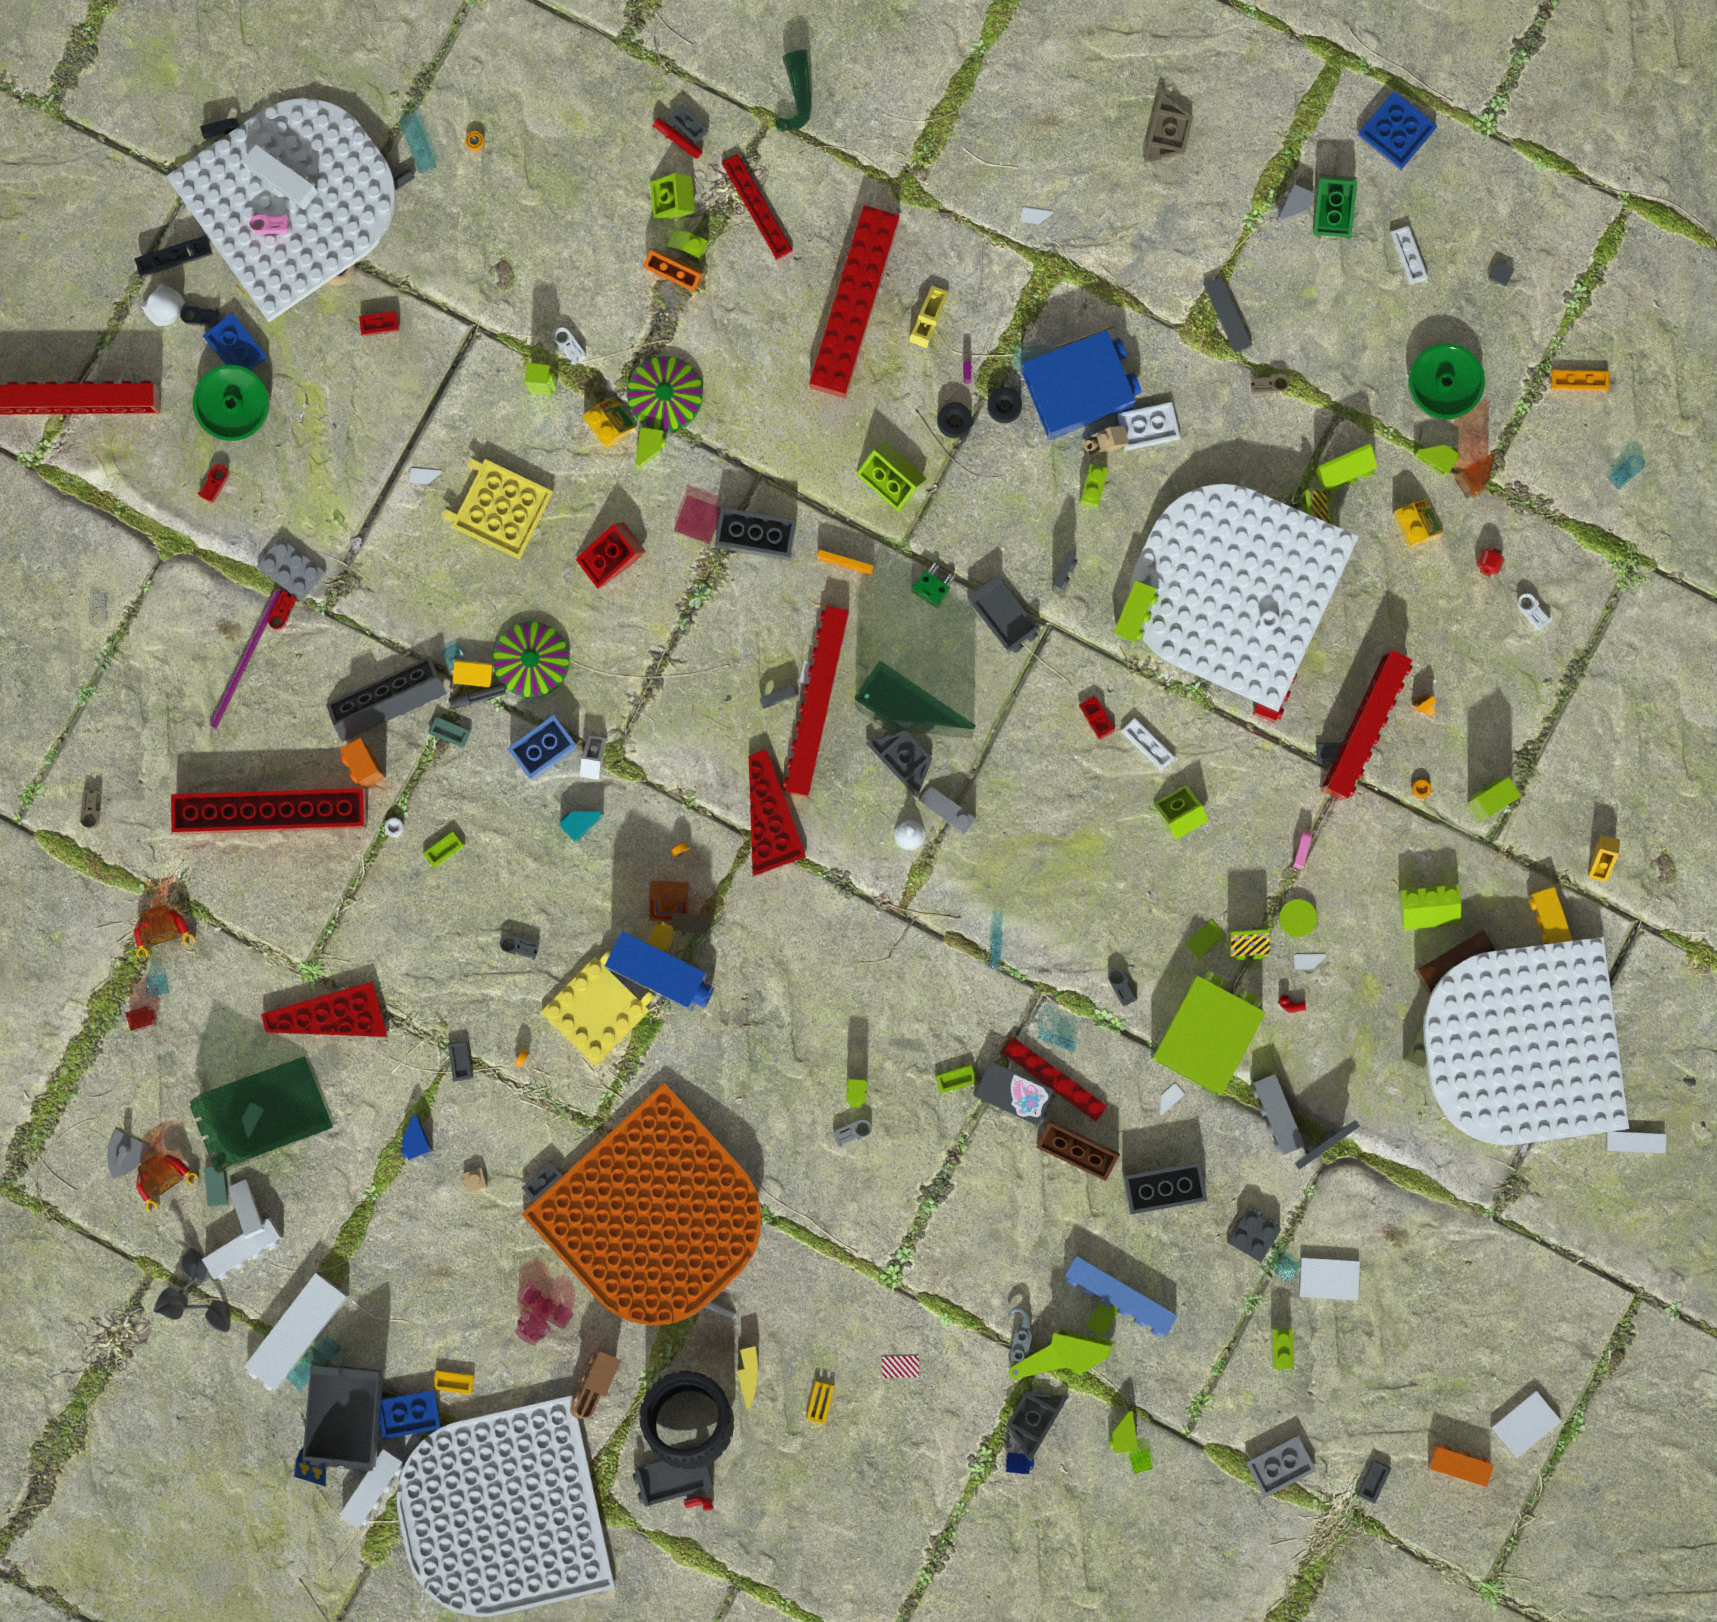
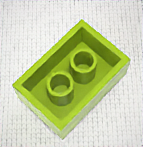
[1468,777,1522,822]

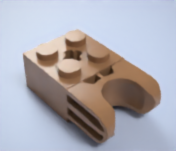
[570,1351,621,1419]

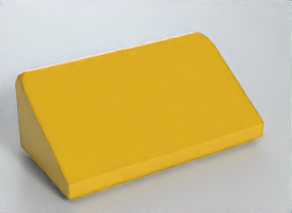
[453,660,493,687]

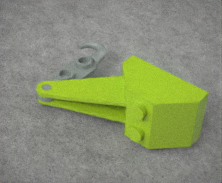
[1008,1306,1117,1379]

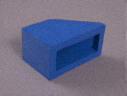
[400,1115,432,1160]

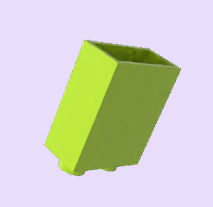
[1151,971,1266,1096]

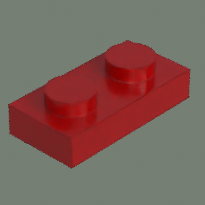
[359,311,399,336]

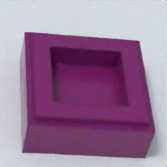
[963,361,972,384]

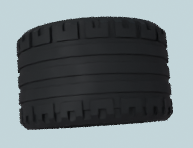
[639,1370,734,1469]

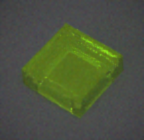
[1129,1449,1153,1474]

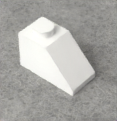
[580,735,607,779]

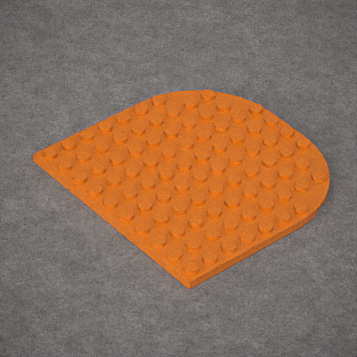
[522,1083,762,1326]

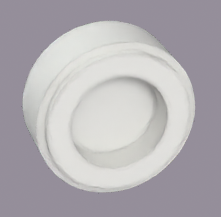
[1260,611,1280,630]
[384,817,404,837]

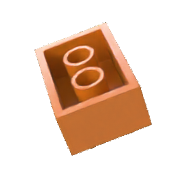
[339,738,385,789]

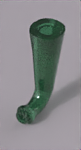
[775,50,812,132]

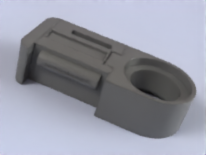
[759,686,798,708]
[500,935,539,960]
[1108,968,1138,1006]

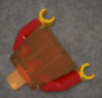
[134,899,195,958]
[136,1150,198,1212]

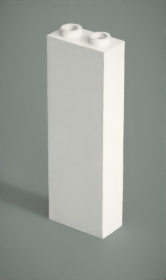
[244,1273,349,1391]

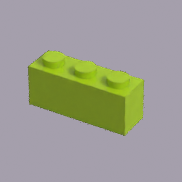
[525,363,557,396]
[1113,580,1160,644]

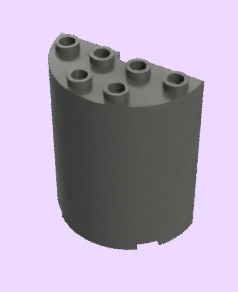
[302,1366,384,1471]

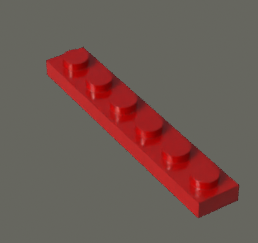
[1003,1038,1107,1122]

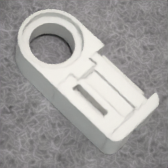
[553,327,586,365]
[1517,594,1552,630]

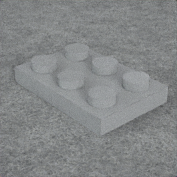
[257,537,325,602]
[1246,1435,1316,1498]

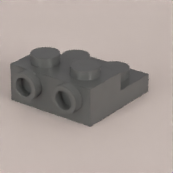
[1227,1208,1282,1263]

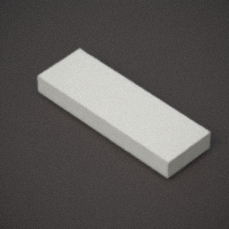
[1390,225,1428,285]
[1121,717,1175,771]
[1606,1132,1666,1154]
[229,1179,265,1239]

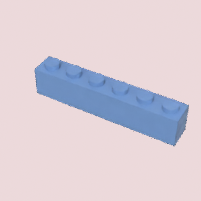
[1064,1256,1178,1337]

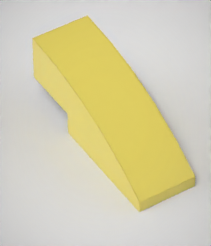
[909,285,949,348]
[737,1345,759,1409]

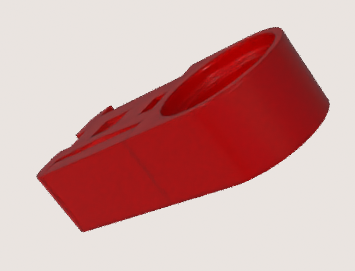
[198,464,229,503]
[268,591,298,630]

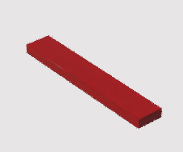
[721,154,793,261]

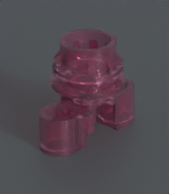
[514,1284,574,1345]

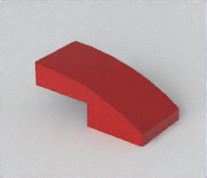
[1079,696,1115,740]

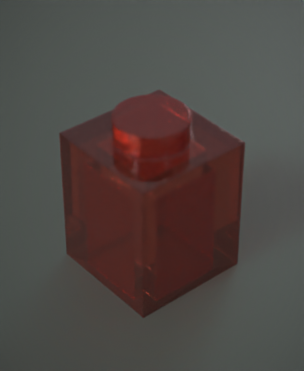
[125,1006,158,1032]

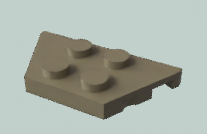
[1143,92,1193,163]

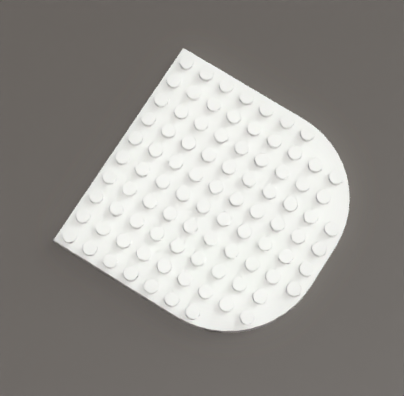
[166,98,396,322]
[1129,484,1359,712]
[1423,937,1629,1145]
[397,1395,615,1617]

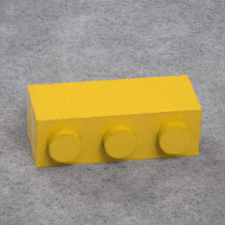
[1528,887,1573,944]

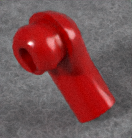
[1278,994,1306,1013]
[684,1496,714,1511]

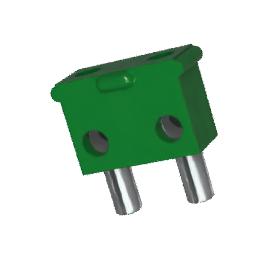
[911,563,955,609]

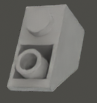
[1276,184,1315,224]

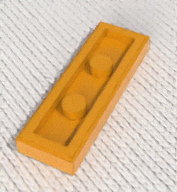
[1551,369,1609,391]
[817,549,874,576]

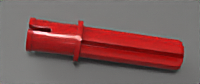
[652,117,703,159]

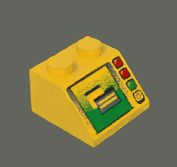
[582,397,637,450]
[1393,498,1444,548]

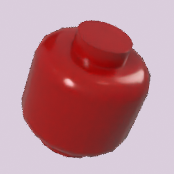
[1476,547,1505,577]

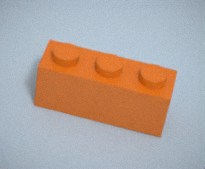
[643,248,705,292]
[1428,1444,1494,1487]

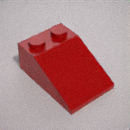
[575,522,646,589]

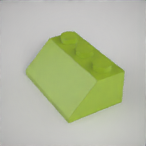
[856,441,927,512]
[1314,443,1378,494]
[1398,885,1461,930]

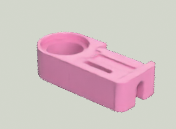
[249,214,289,234]
[1293,829,1313,869]

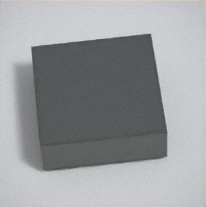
[1489,261,1514,287]

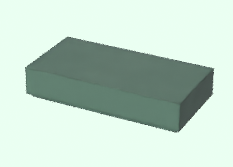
[428,716,471,748]
[204,1166,228,1206]

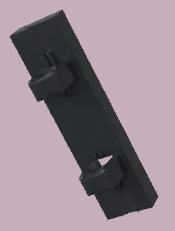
[134,235,213,278]

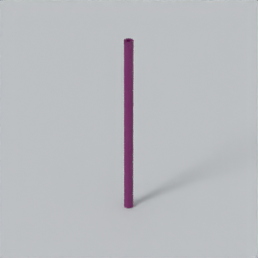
[209,589,282,729]

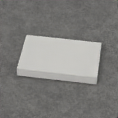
[1116,401,1180,451]
[1299,1258,1360,1301]
[1491,1391,1562,1459]

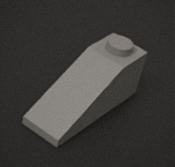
[919,786,976,836]

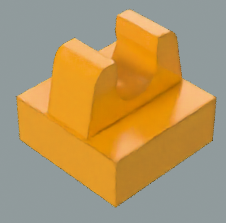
[1411,694,1437,717]

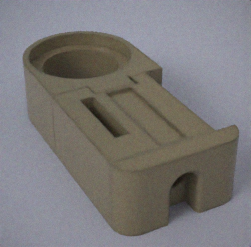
[1250,374,1290,394]
[80,790,102,829]

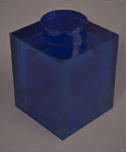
[1005,1451,1034,1474]

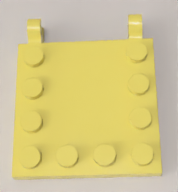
[442,458,554,560]
[541,951,655,1066]

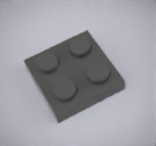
[1052,550,1078,594]

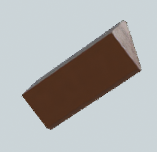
[1036,1120,1120,1181]

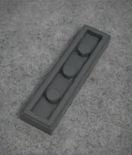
[1204,277,1252,354]

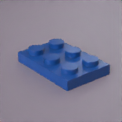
[203,313,268,371]
[380,1390,441,1439]

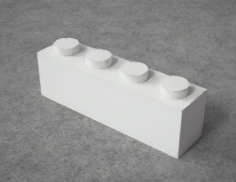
[242,144,318,210]
[202,1218,283,1280]
[340,1448,405,1528]

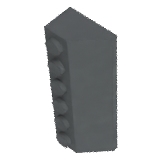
[326,657,447,742]

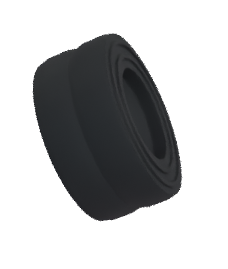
[988,388,1022,423]
[937,402,972,438]

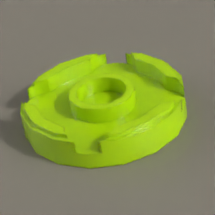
[1279,899,1317,937]

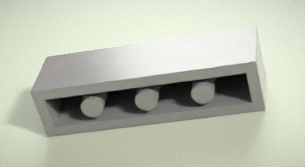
[1251,1074,1305,1155]

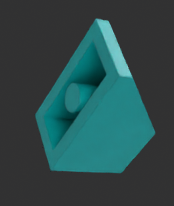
[559,812,603,843]

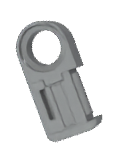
[833,1120,872,1147]

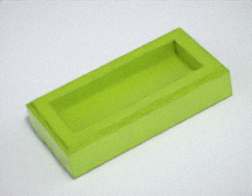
[422,830,465,868]
[935,1064,978,1094]

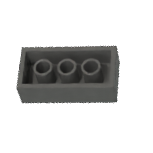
[714,507,797,561]
[1122,1162,1207,1215]

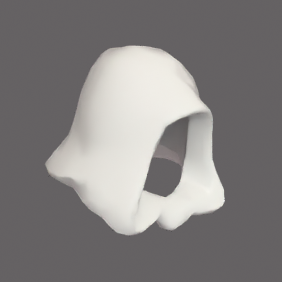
[141,283,185,326]

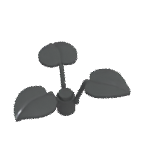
[153,1248,230,1332]

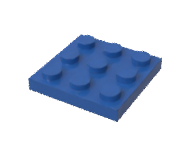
[1357,91,1438,170]

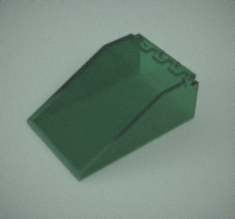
[855,661,976,739]
[190,1056,333,1173]

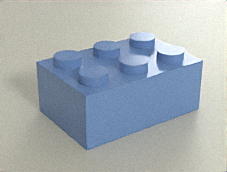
[507,715,578,781]

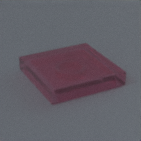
[674,495,721,544]

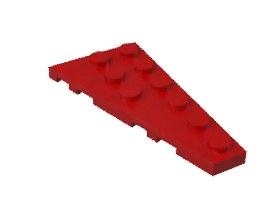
[748,750,806,877]
[261,982,388,1037]

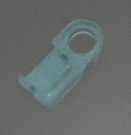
[1608,455,1645,489]
[989,930,1003,970]
[1038,1029,1077,1052]

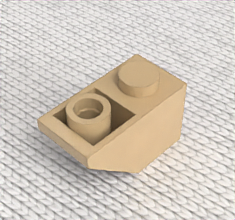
[1082,426,1129,458]

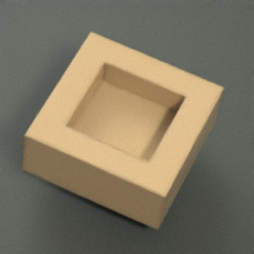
[463,1168,487,1192]

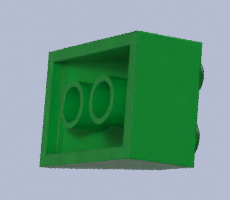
[1313,174,1357,238]

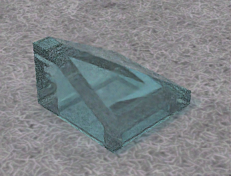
[441,643,464,671]
[146,974,169,998]
[1273,1256,1300,1283]

